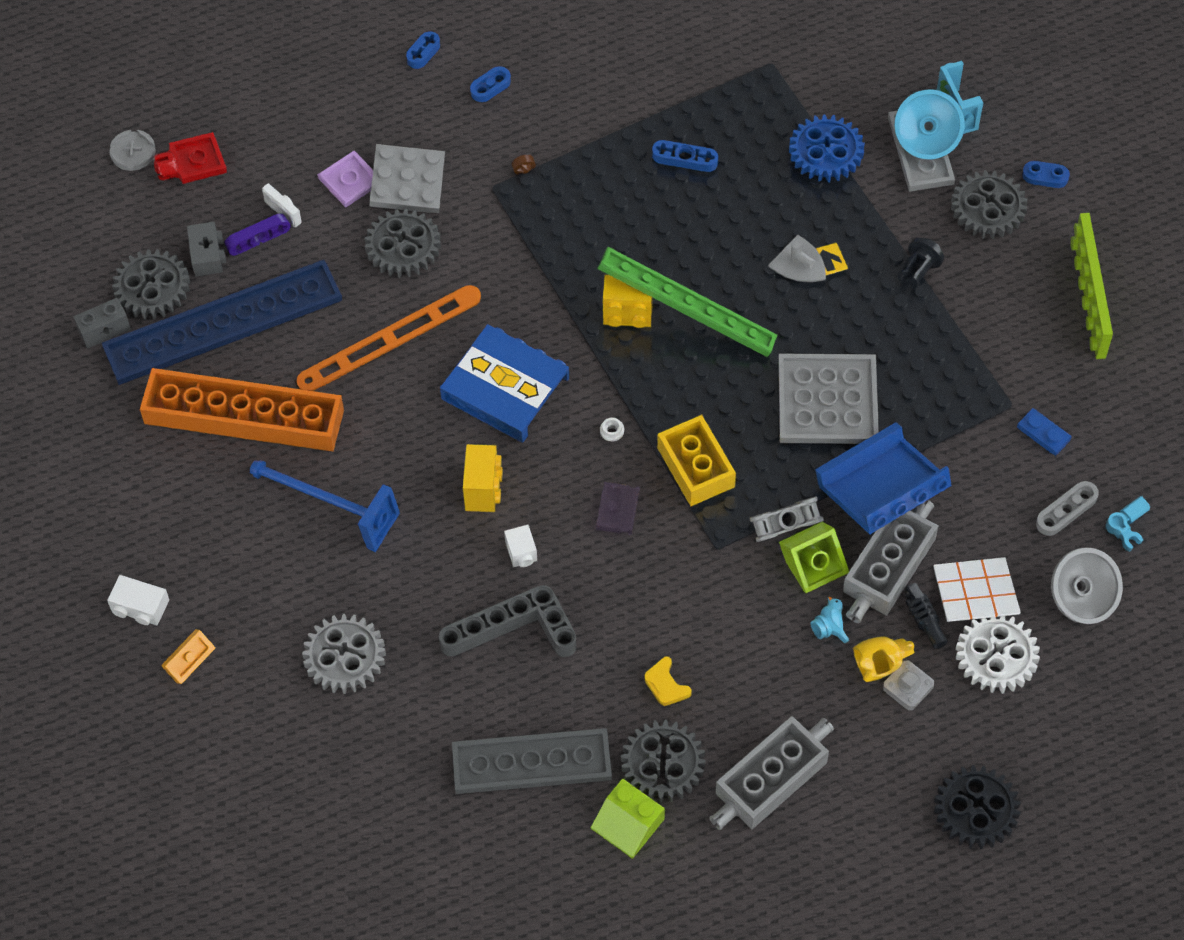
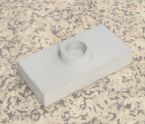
[262,183,302,227]

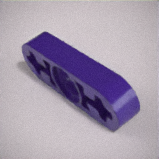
[224,213,291,256]

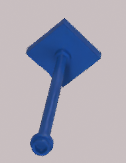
[250,460,400,552]

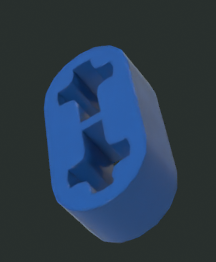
[406,32,440,69]

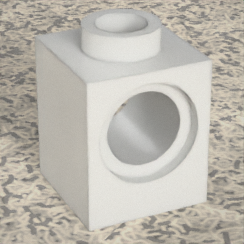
[504,525,537,567]

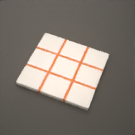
[933,557,1020,622]

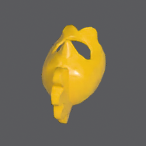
[853,636,914,682]

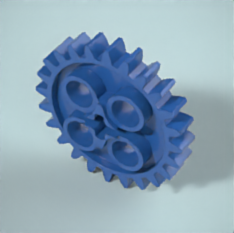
[789,114,865,182]

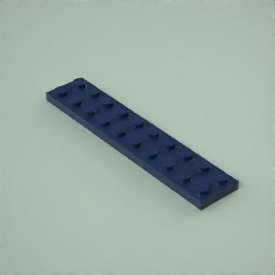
[102,260,342,385]

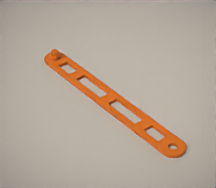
[297,285,481,391]

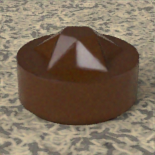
[511,154,536,175]

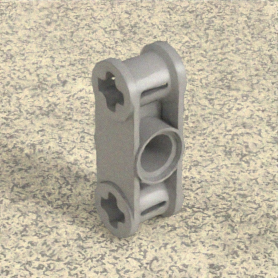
[749,496,824,542]

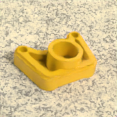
[645,657,692,706]

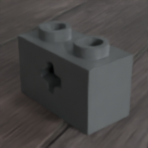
[187,221,226,277]
[73,298,131,349]

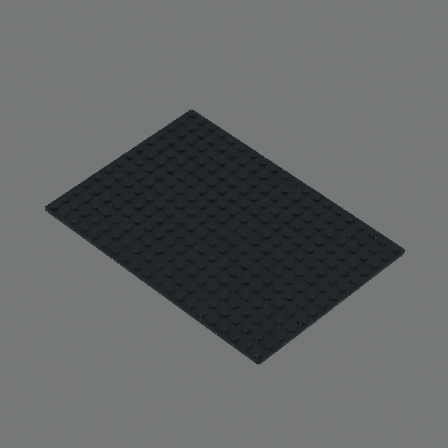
[493,64,1012,550]

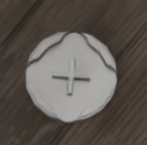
[110,130,156,171]

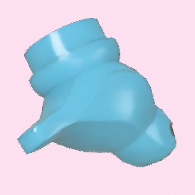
[811,597,849,643]

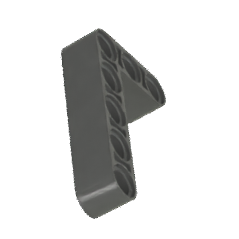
[439,585,576,657]

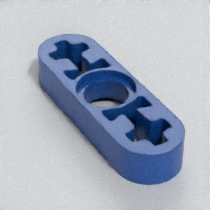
[652,140,718,172]

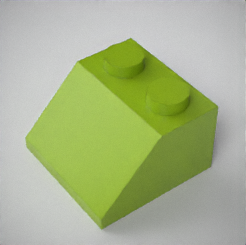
[779,521,849,593]
[591,778,665,859]

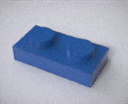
[1017,408,1072,456]

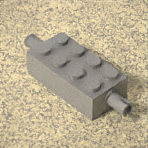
[843,501,938,623]
[709,716,834,830]

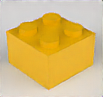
[603,275,653,328]
[463,444,503,512]

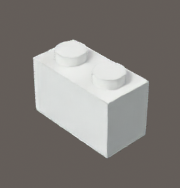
[107,575,169,625]

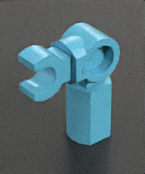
[1106,496,1150,552]

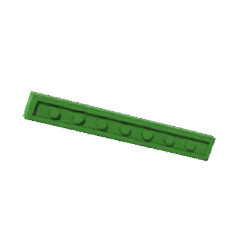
[597,247,777,357]

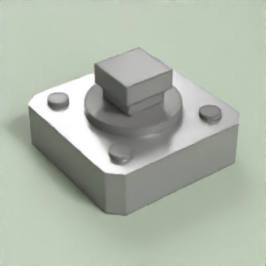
[883,660,934,710]

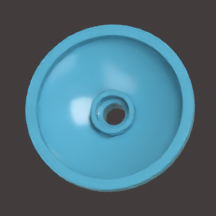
[894,89,965,160]

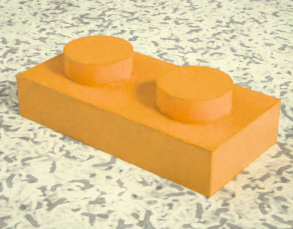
[161,629,215,684]

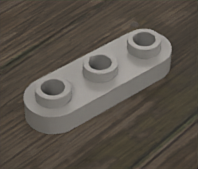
[1036,481,1099,536]

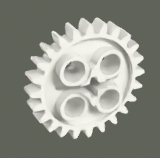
[956,616,1040,694]

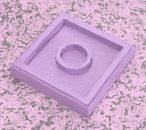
[317,151,373,208]

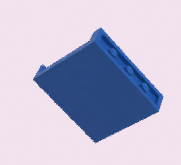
[815,422,952,534]

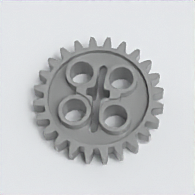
[302,614,386,694]

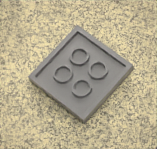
[369,144,445,213]

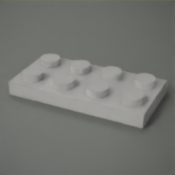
[888,111,955,192]

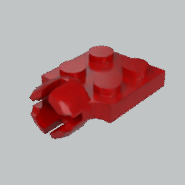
[153,132,227,184]

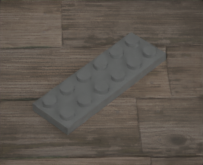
[452,728,612,794]

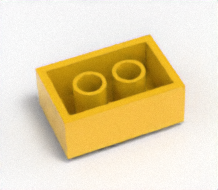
[657,415,736,506]

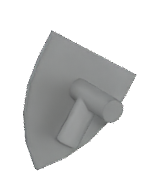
[768,235,826,282]

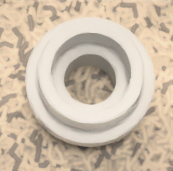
[600,418,624,441]

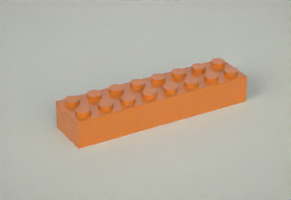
[140,368,344,452]

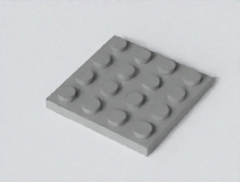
[778,354,879,444]

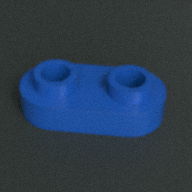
[470,67,511,102]
[1022,161,1070,188]

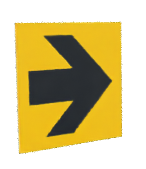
[816,243,848,275]

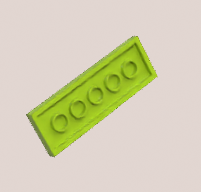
[1071,213,1113,359]

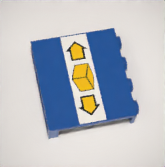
[440,324,569,443]

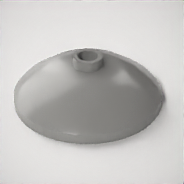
[1051,548,1123,624]

